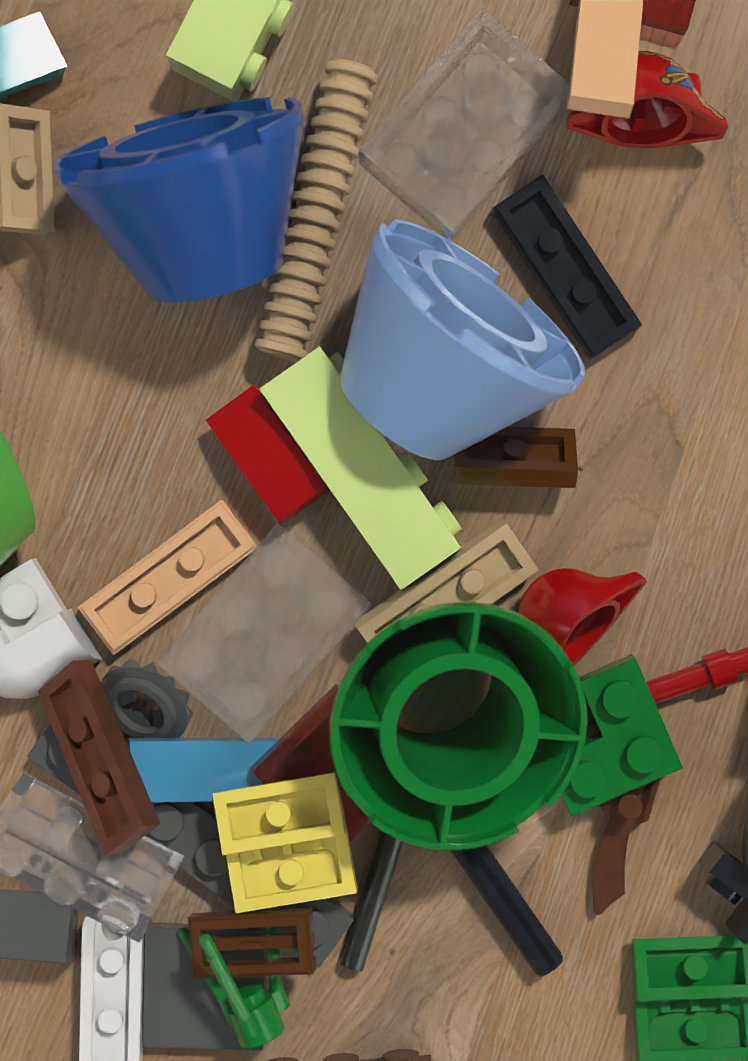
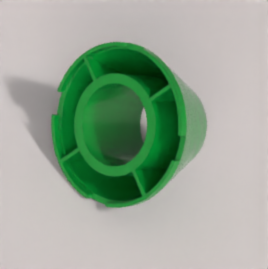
[329,602,587,850]

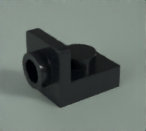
[699,840,748,944]

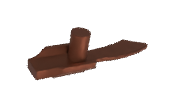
[592,779,660,915]

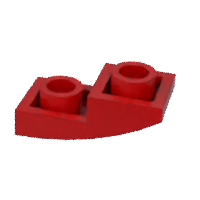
[206,385,330,525]

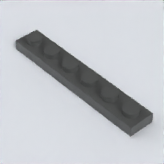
[27,724,354,968]

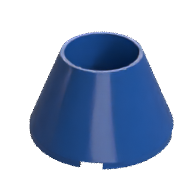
[53,97,304,303]

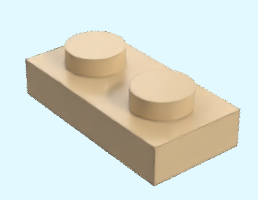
[0,103,55,235]

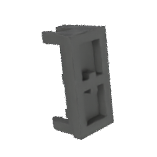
[0,889,79,963]

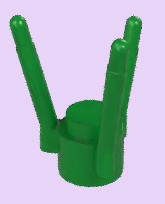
[178,927,290,1048]

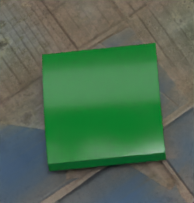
[632,935,748,1061]

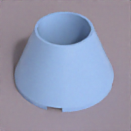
[340,219,585,460]

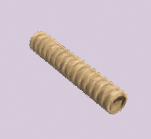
[254,59,378,362]

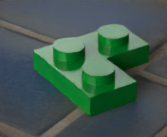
[561,654,683,816]

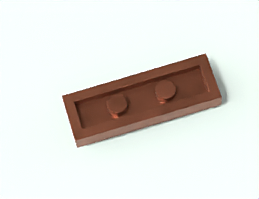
[37,660,161,856]

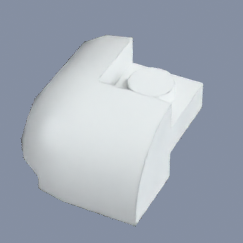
[0,558,102,699]

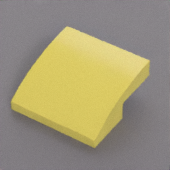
[212,772,358,913]

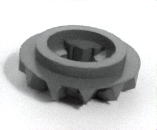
[101,658,193,738]

